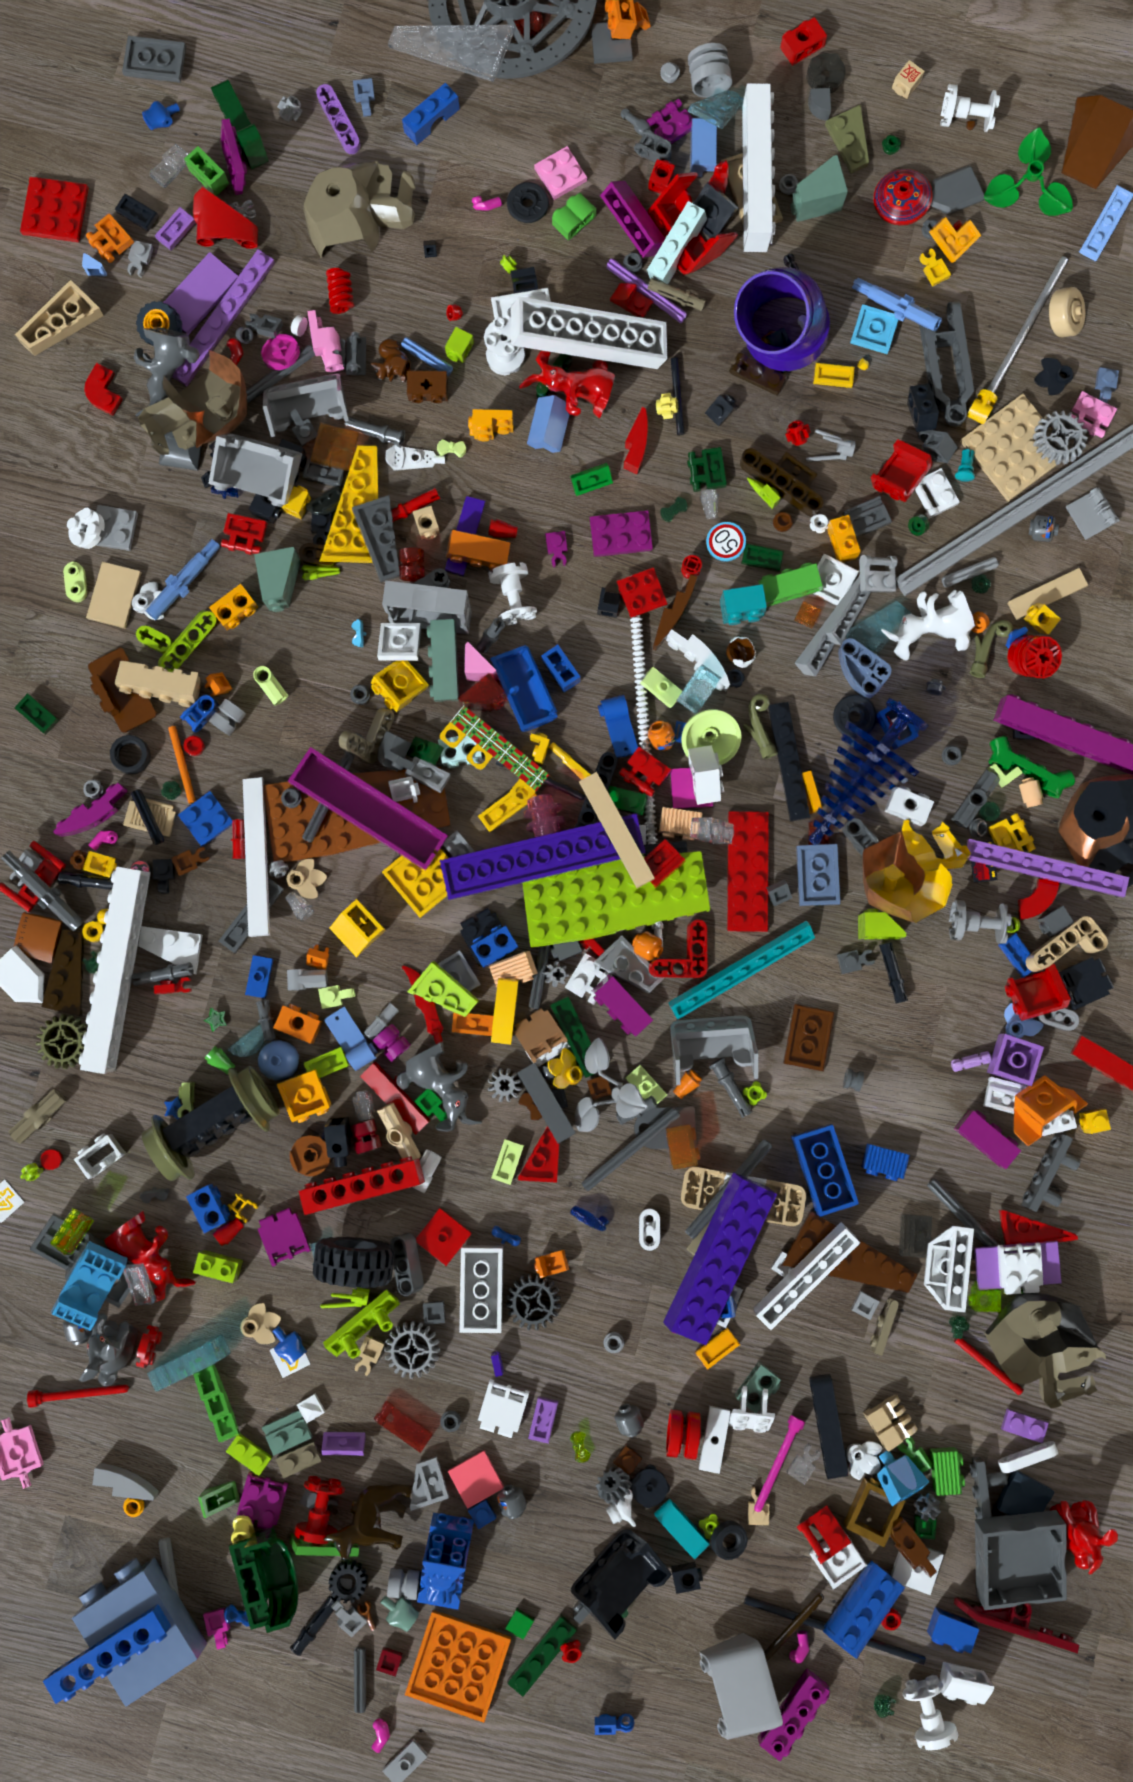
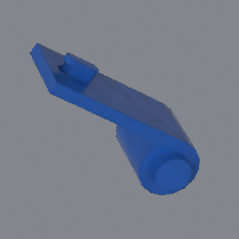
[598,694,638,759]

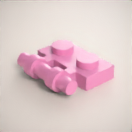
[1072,391,1117,438]

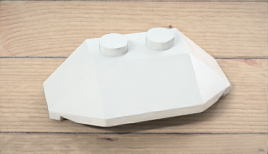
[924,1226,974,1312]

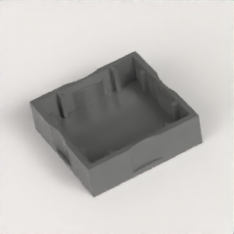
[975,1510,1067,1610]

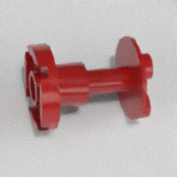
[295,1476,345,1544]

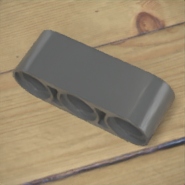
[390,1233,424,1296]

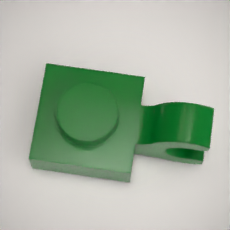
[414,1089,447,1122]

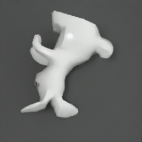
[881,590,975,660]

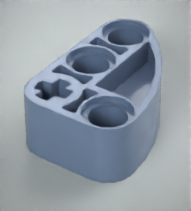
[838,638,892,699]

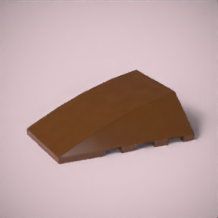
[1061,95,1133,189]

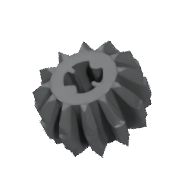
[596,1467,632,1505]

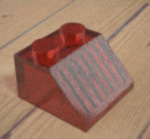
[458,673,506,712]

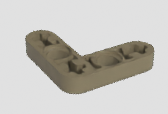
[339,708,394,764]

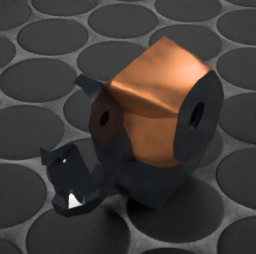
[1058,774,1133,898]

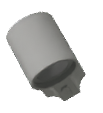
[287,969,328,991]

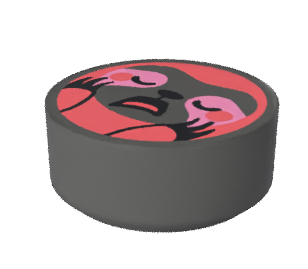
[130,860,152,875]

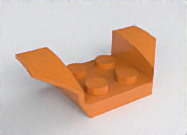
[1014,1075,1088,1146]

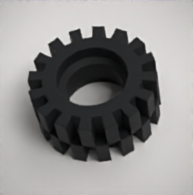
[328,1560,368,1604]

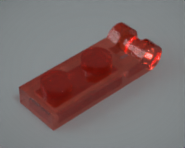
[374,1401,433,1453]

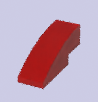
[623,407,648,475]

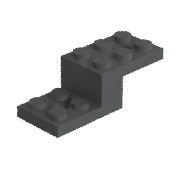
[30,1213,142,1308]

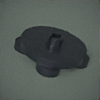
[630,1464,670,1508]

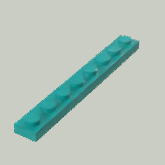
[668,921,815,1020]

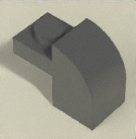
[378,731,414,772]

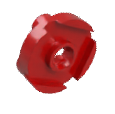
[136,1325,162,1368]

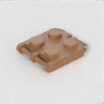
[514,1008,568,1063]

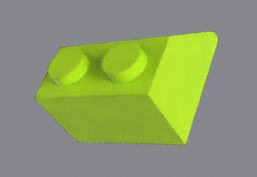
[858,909,906,939]

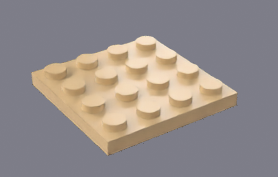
[960,394,1062,502]

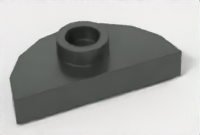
[305,486,342,515]

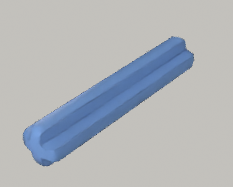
[401,337,453,376]

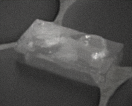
[123,1263,156,1306]

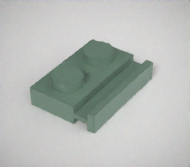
[262,1410,313,1456]

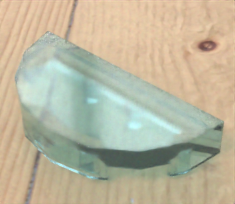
[227,1025,264,1057]

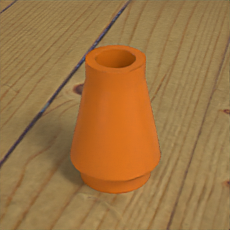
[673,1069,702,1099]

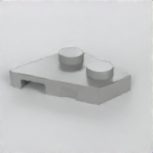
[410,1456,449,1511]

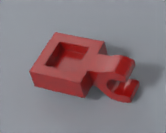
[154,977,192,994]

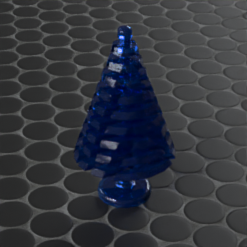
[809,698,929,845]

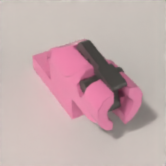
[307,310,346,373]

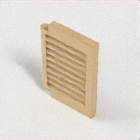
[123,798,177,837]

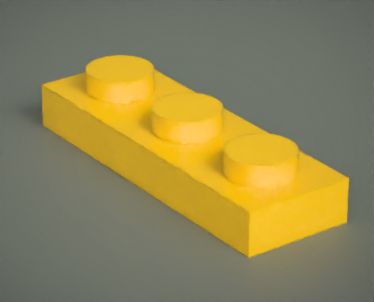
[478,786,538,832]

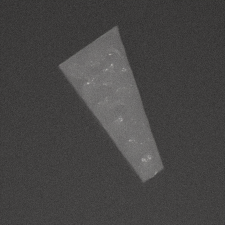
[388,25,515,82]

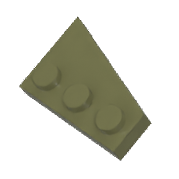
[825,105,869,174]

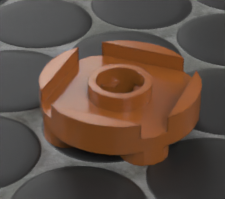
[290,1135,331,1177]

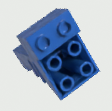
[417,1512,474,1610]

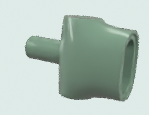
[380,1596,419,1632]

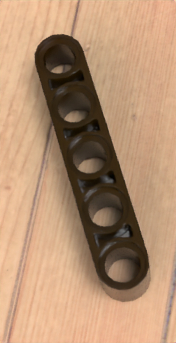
[740,448,823,517]

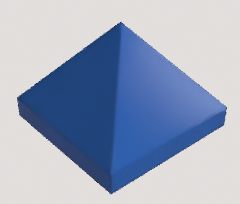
[720,1296,737,1318]

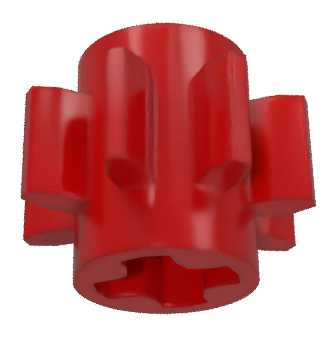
[785,420,811,446]

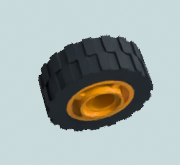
[136,301,183,346]

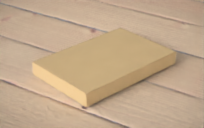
[86,562,142,629]

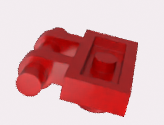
[221,513,268,555]
[619,747,672,797]

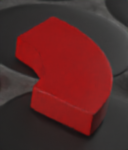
[1018,879,1059,920]

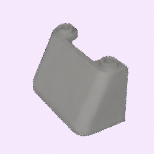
[209,433,302,507]
[700,1633,783,1740]

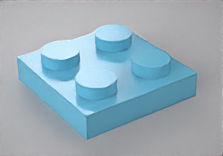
[850,304,898,354]

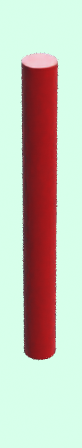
[954,1335,1024,1395]

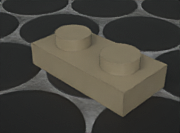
[276,1440,323,1479]

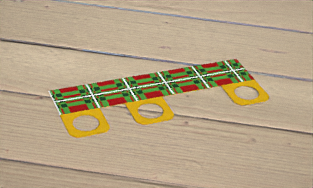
[440,705,549,805]

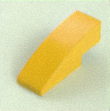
[491,978,519,1045]

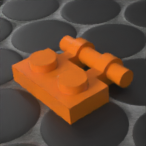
[86,213,134,263]

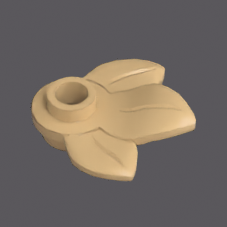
[287,859,327,899]
[240,1303,281,1344]

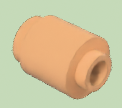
[1019,777,1044,808]

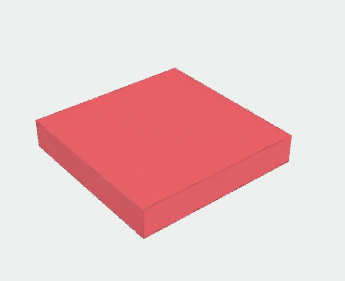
[448,1449,504,1509]

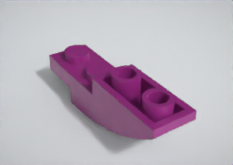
[53,783,128,837]

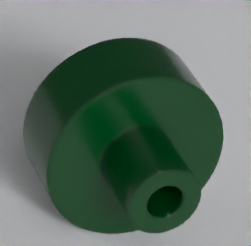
[908,514,929,536]

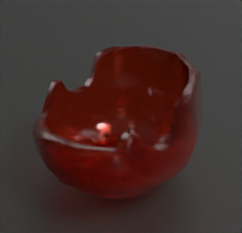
[514,11,544,37]

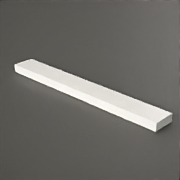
[243,777,270,937]

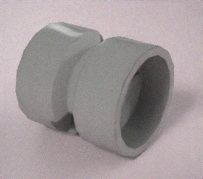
[209,699,246,736]
[387,1568,420,1600]

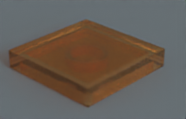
[310,423,359,471]

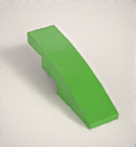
[189,1353,240,1443]

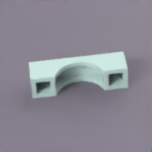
[647,201,707,284]

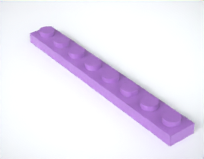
[172,250,275,387]
[965,839,1129,898]

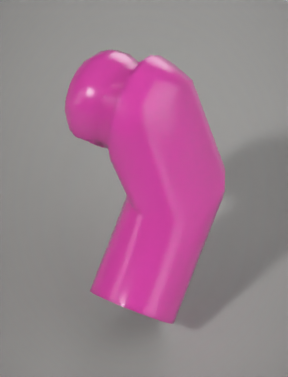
[472,196,502,211]
[88,831,118,851]
[371,1718,390,1753]

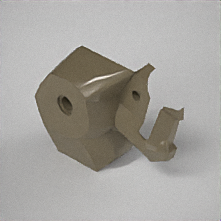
[304,161,416,257]

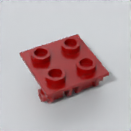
[617,567,668,618]

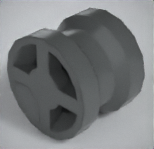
[843,1068,864,1092]

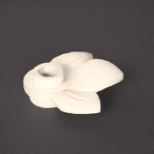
[132,582,164,620]
[846,1441,883,1480]

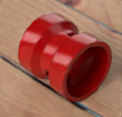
[681,555,702,579]

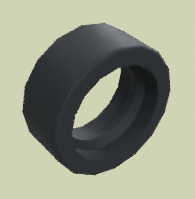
[110,735,151,774]

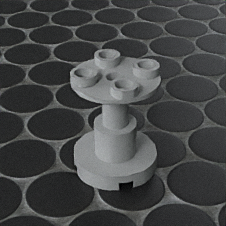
[949,900,1012,944]

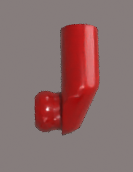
[227,338,244,366]

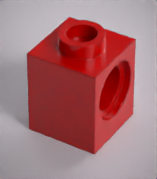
[648,159,675,194]

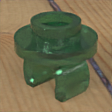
[83,951,99,973]
[949,1316,970,1339]
[874,1694,896,1718]

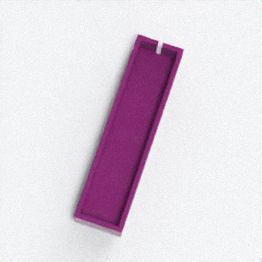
[288,747,448,871]

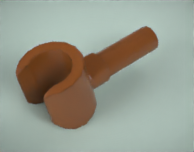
[357,1601,376,1630]

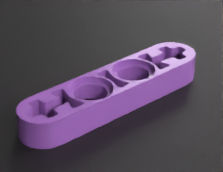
[316,84,360,154]

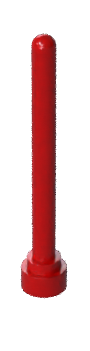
[27,1384,129,1408]

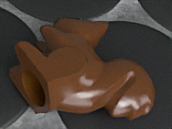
[371,339,411,383]

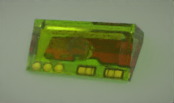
[50,1208,94,1255]

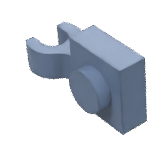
[353,78,375,117]
[1095,367,1119,403]

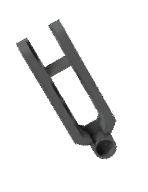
[919,301,974,427]

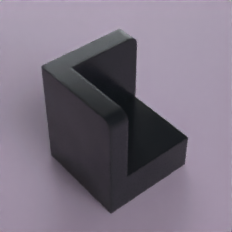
[597,587,620,618]

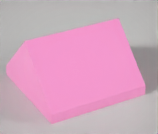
[465,642,498,682]

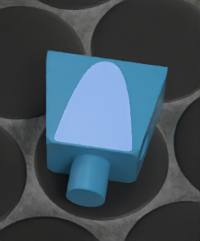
[877,1451,929,1507]

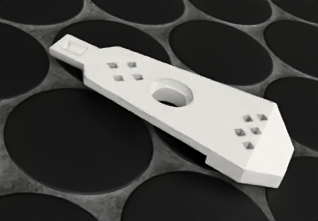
[386,445,445,471]

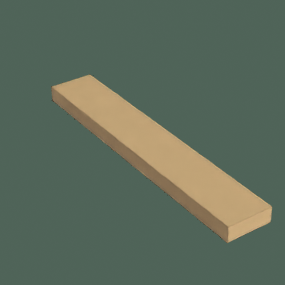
[579,772,655,888]

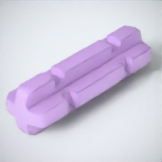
[951,1051,991,1072]

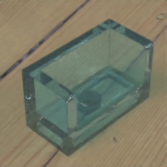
[676,664,722,714]

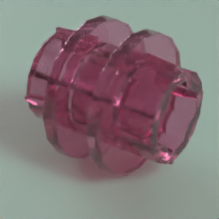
[523,794,565,837]

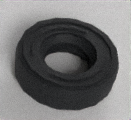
[710,1521,748,1560]

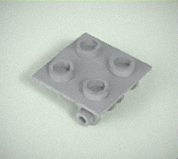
[1066,487,1120,540]

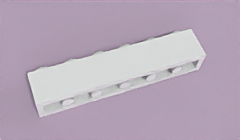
[753,1222,860,1330]

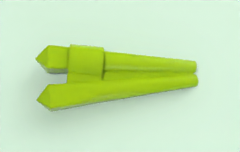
[301,565,340,581]

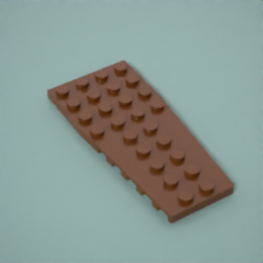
[263,767,451,863]

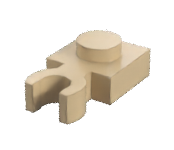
[355,1335,385,1376]
[747,1486,769,1525]

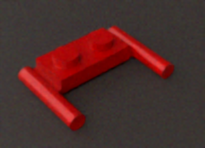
[0,841,66,912]

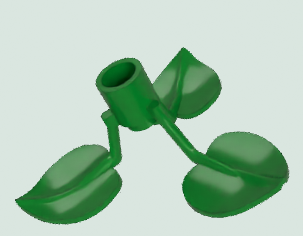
[984,127,1073,216]

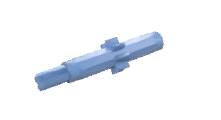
[852,278,942,332]
[145,539,220,620]

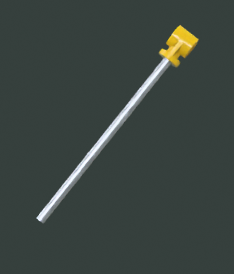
[967,257,1068,425]

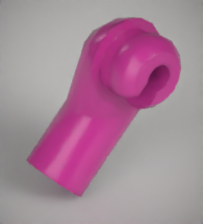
[789,1631,809,1664]

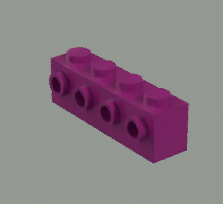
[600,181,665,257]
[757,1668,830,1761]

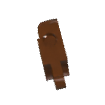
[890,1515,937,1578]

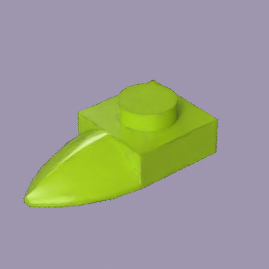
[747,477,780,509]

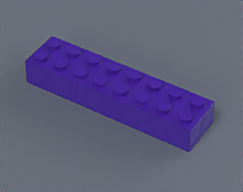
[663,1172,777,1345]

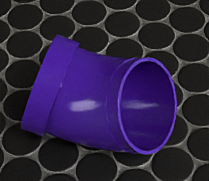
[734,267,830,371]

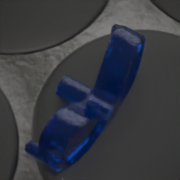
[211,486,239,499]

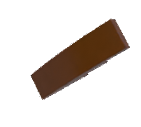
[652,574,698,651]

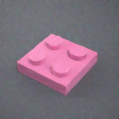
[534,146,587,200]

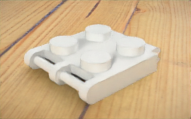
[998,1243,1043,1294]
[478,1379,530,1438]

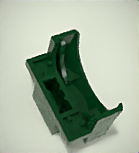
[229,1527,299,1633]

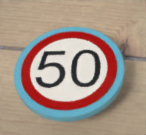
[706,522,746,561]

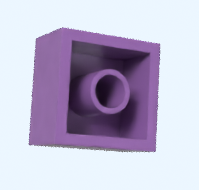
[987,1034,1044,1086]

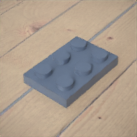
[796,844,840,906]

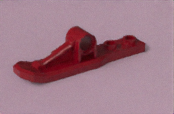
[954,1597,1080,1654]

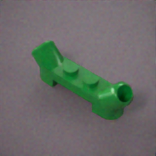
[988,736,1075,798]

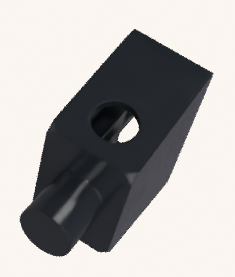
[324,1117,351,1167]

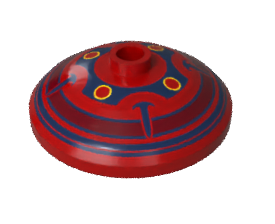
[873,169,932,225]

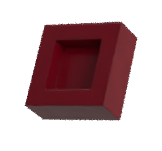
[376,1647,403,1677]

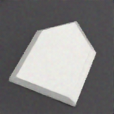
[0,945,44,1003]

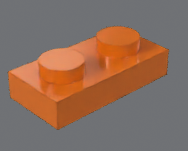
[452,1013,494,1036]

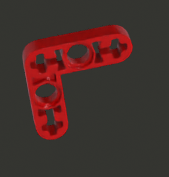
[649,919,707,978]

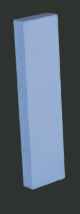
[1079,185,1133,261]

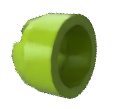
[1006,917,1020,933]

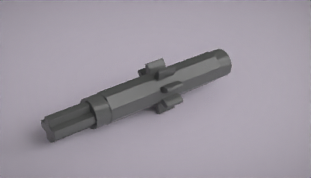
[1,850,84,931]

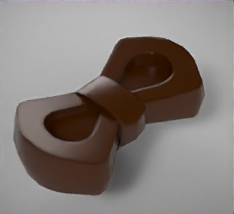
[518,1092,542,1120]

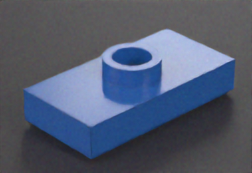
[998,933,1032,978]
[245,955,274,999]

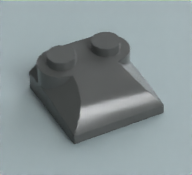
[159,431,203,471]

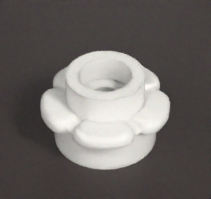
[810,514,829,533]

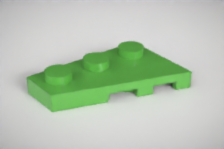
[289,1533,359,1556]

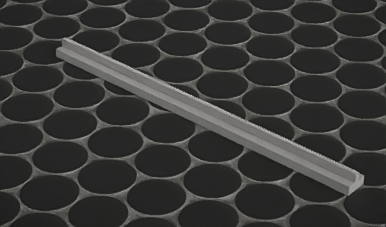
[896,425,1133,596]

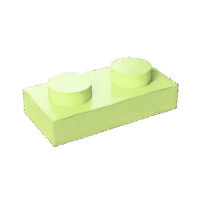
[491,1139,524,1185]

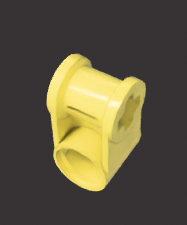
[231,1515,255,1553]

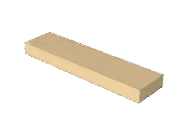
[1008,568,1088,620]

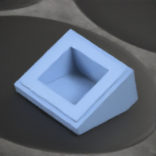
[82,253,107,277]

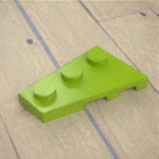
[408,961,480,1017]

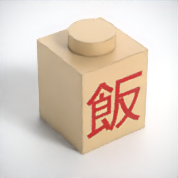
[892,60,925,99]

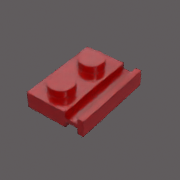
[644,839,686,888]

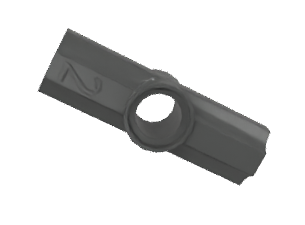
[951,770,1000,829]

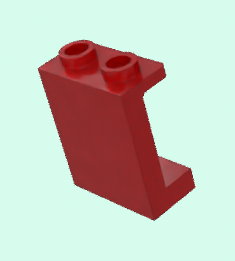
[871,439,932,502]
[1005,964,1071,1021]

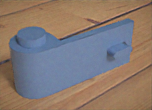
[324,1006,378,1071]

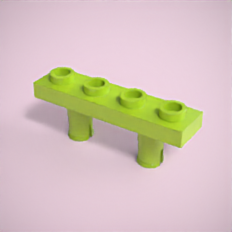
[323,1289,400,1359]

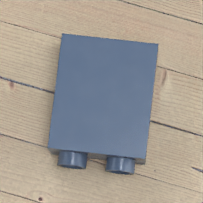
[72,1557,208,1707]

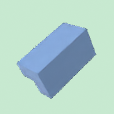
[690,118,717,177]
[527,395,569,453]

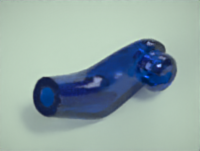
[570,1206,609,1231]

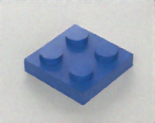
[178,791,233,847]

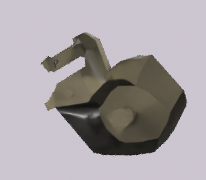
[984,1293,1106,1409]

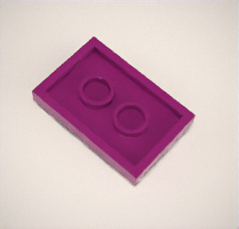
[220,119,247,195]
[590,510,653,557]

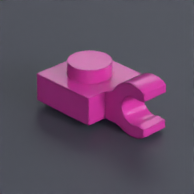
[203,1607,230,1650]

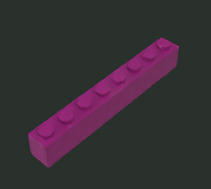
[993,694,1133,774]

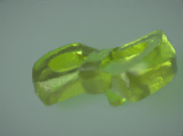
[570,1431,591,1463]

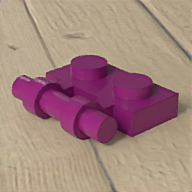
[647,99,692,144]

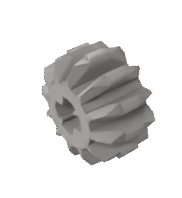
[488,1068,522,1102]

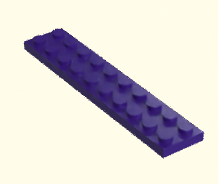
[440,814,646,900]

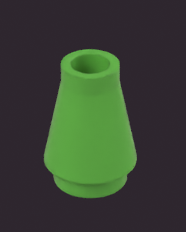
[205,1046,235,1075]

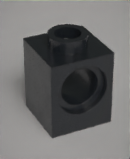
[671,1561,703,1594]

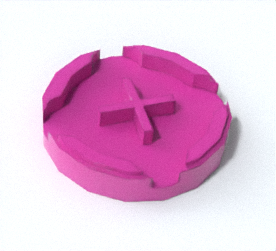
[261,334,300,370]

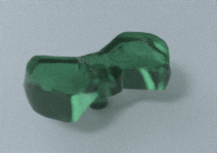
[660,497,688,522]

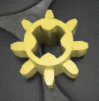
[656,393,678,419]

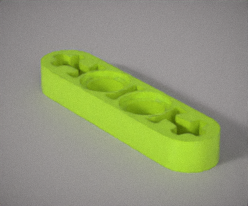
[158,610,216,672]

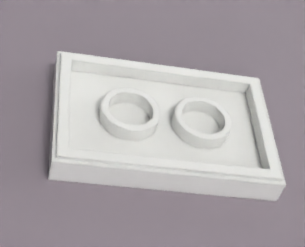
[491,288,551,319]

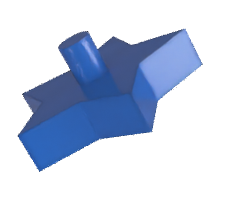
[164,1096,182,1119]

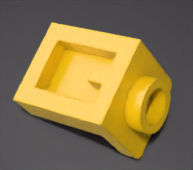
[530,732,550,765]

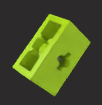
[193,1250,243,1284]

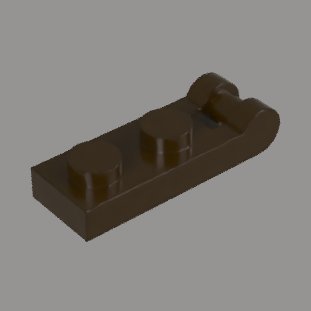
[729,353,787,396]

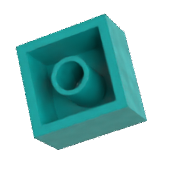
[720,584,767,625]

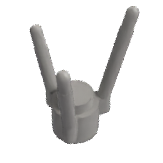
[806,429,855,461]

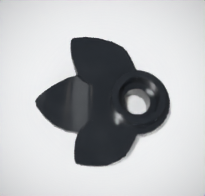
[1034,358,1073,395]

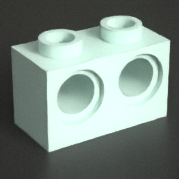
[438,735,483,768]

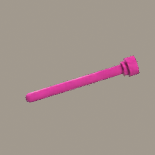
[754,1415,806,1512]

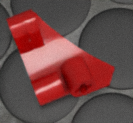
[193,187,258,249]

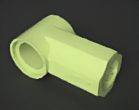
[253,666,289,706]

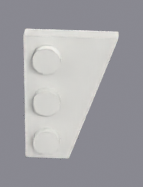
[138,926,203,974]

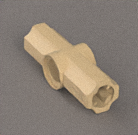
[377,1103,422,1160]

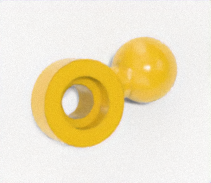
[82,909,109,942]

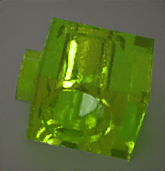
[968,1288,1001,1312]

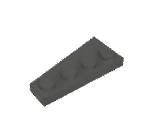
[352,495,400,583]

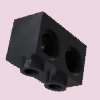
[907,383,939,432]

